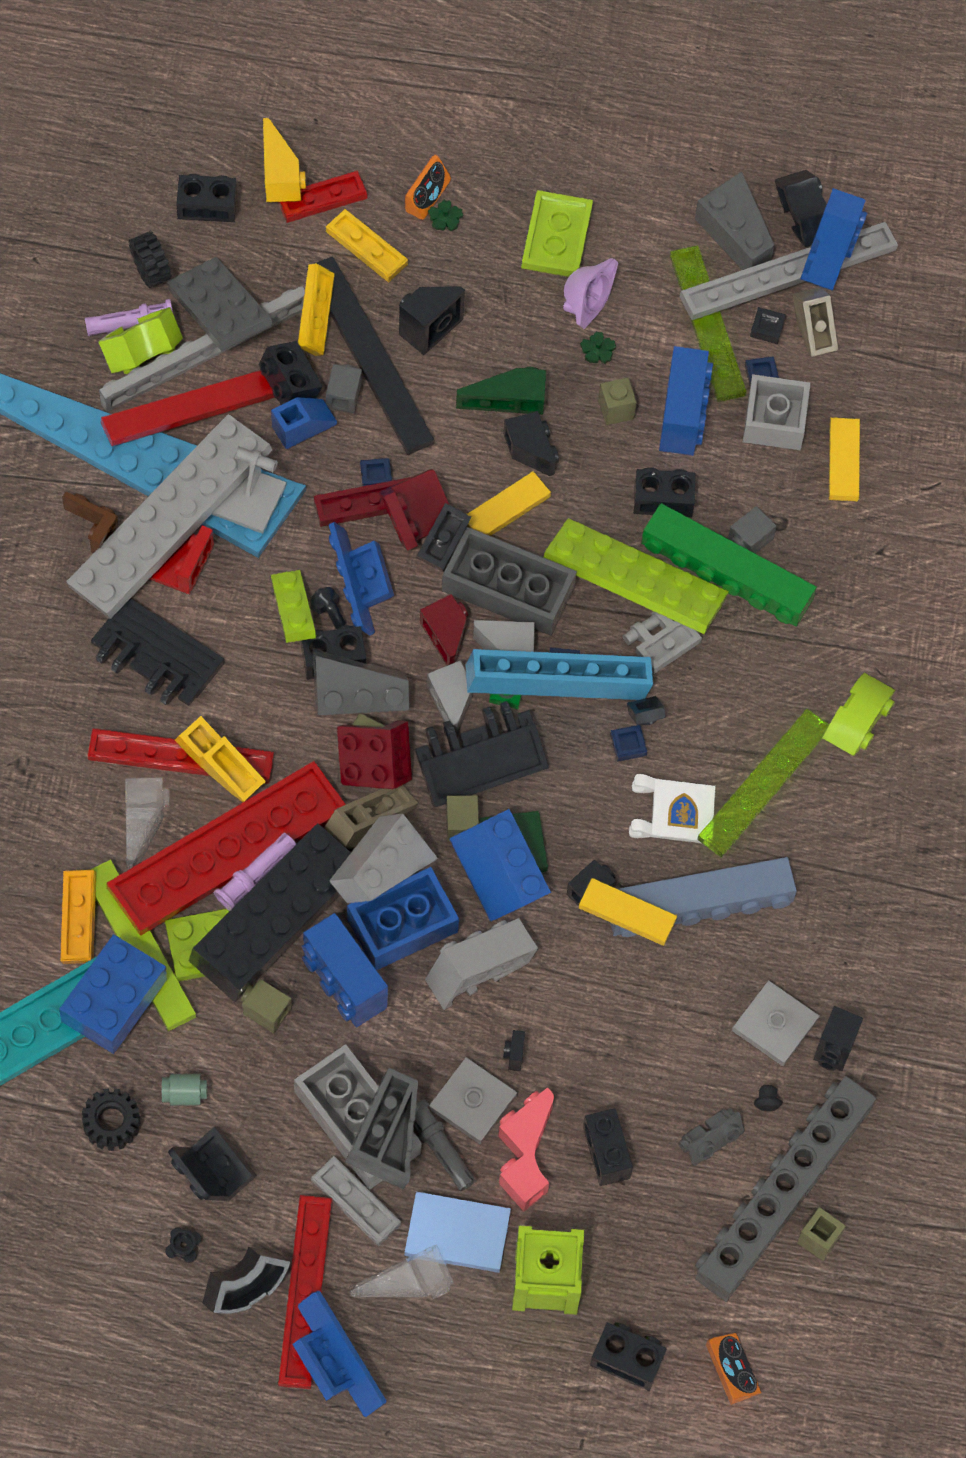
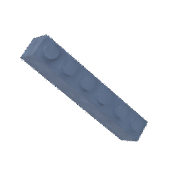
[610,857,797,937]

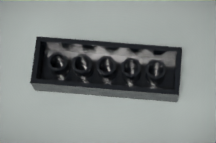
[189,823,351,1002]

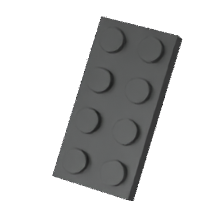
[167,257,273,351]

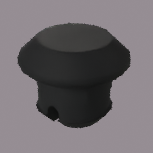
[754,1085,782,1111]

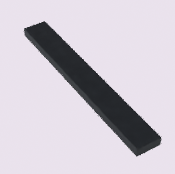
[307,256,434,455]

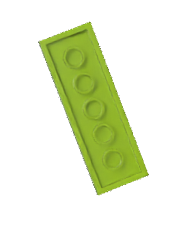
[543,518,729,634]

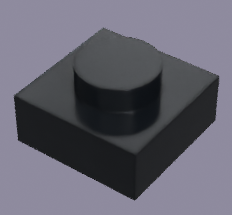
[750,307,786,344]
[627,696,666,725]
[503,1030,525,1071]

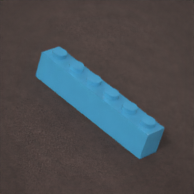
[466,649,653,700]

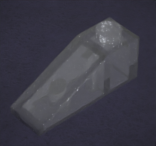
[125,777,170,870]
[349,1244,454,1298]

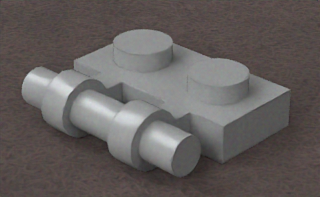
[623,611,702,674]

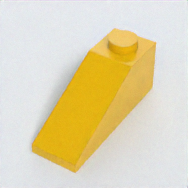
[263,118,306,202]

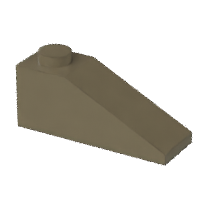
[324,785,418,850]

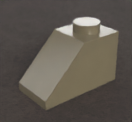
[792,287,838,357]

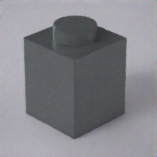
[326,364,362,414]
[728,506,777,554]

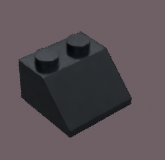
[399,286,465,355]

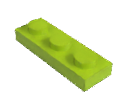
[271,570,316,643]

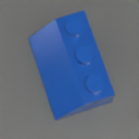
[449,809,551,922]

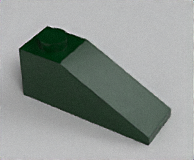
[456,367,546,415]

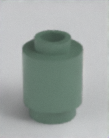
[162,1074,207,1106]

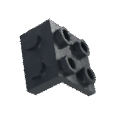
[168,1126,257,1201]

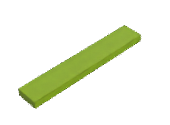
[90,860,196,1031]

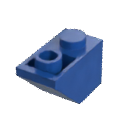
[271,397,337,449]

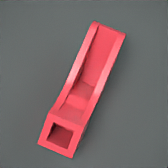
[498,1087,554,1212]

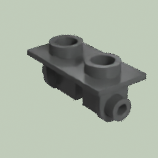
[678,1108,745,1166]

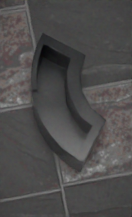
[775,170,827,247]
[202,1247,290,1314]

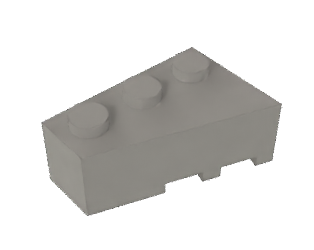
[329,814,438,903]
[425,918,538,1010]

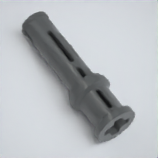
[413,1100,477,1192]

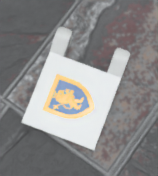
[629,774,715,844]

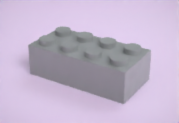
[294,1044,421,1190]

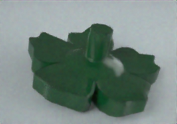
[428,199,463,231]
[580,331,616,364]

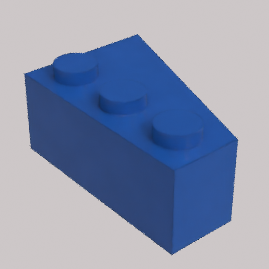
[800,188,867,290]

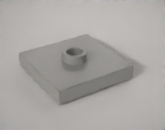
[732,980,820,1066]
[429,1057,517,1145]

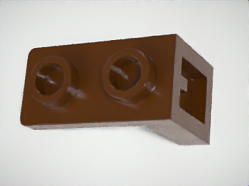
[62,492,119,553]

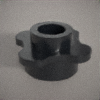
[165,1227,201,1263]

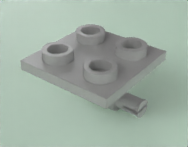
[212,446,287,534]

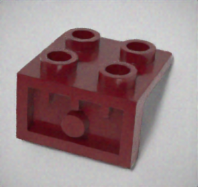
[379,469,449,551]
[337,720,412,789]

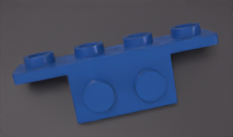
[329,522,394,636]
[292,1291,386,1417]

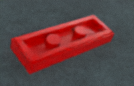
[278,170,367,223]

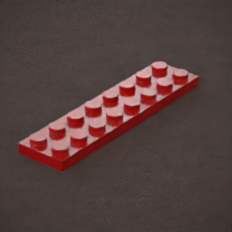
[106,761,346,936]

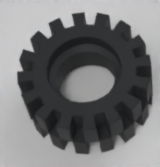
[128,231,172,288]
[82,1088,141,1151]

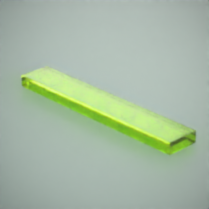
[670,245,746,402]
[697,709,829,858]

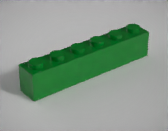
[641,503,817,627]

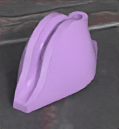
[563,258,618,329]

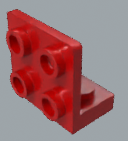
[149,525,214,595]

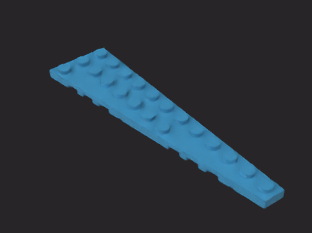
[0,373,306,558]

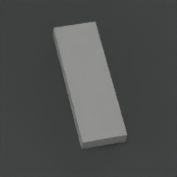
[311,1156,401,1247]

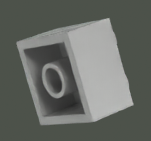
[742,374,810,450]

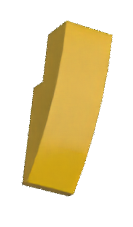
[175,716,266,802]

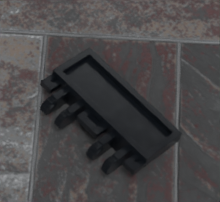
[91,598,225,706]
[415,701,549,807]

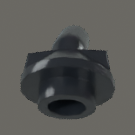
[311,587,346,629]

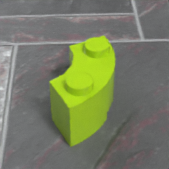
[99,307,183,374]
[822,673,895,756]

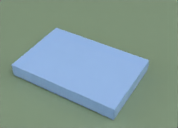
[404,1192,511,1273]

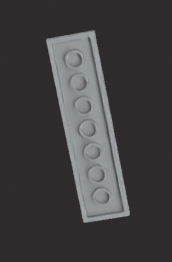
[66,414,272,619]

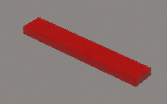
[101,370,275,446]
[88,728,274,784]
[278,1195,332,1389]

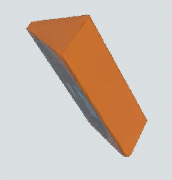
[405,155,451,220]
[706,1333,761,1405]

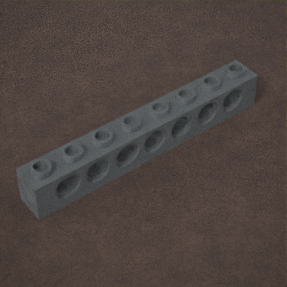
[695,1076,877,1302]

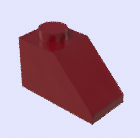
[420,594,468,666]

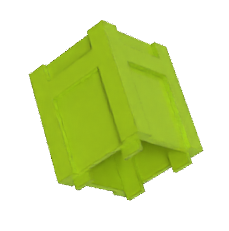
[512,1226,584,1315]

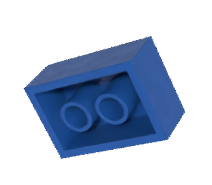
[659,346,713,456]
[347,867,459,970]
[302,913,388,1028]
[59,934,167,1054]

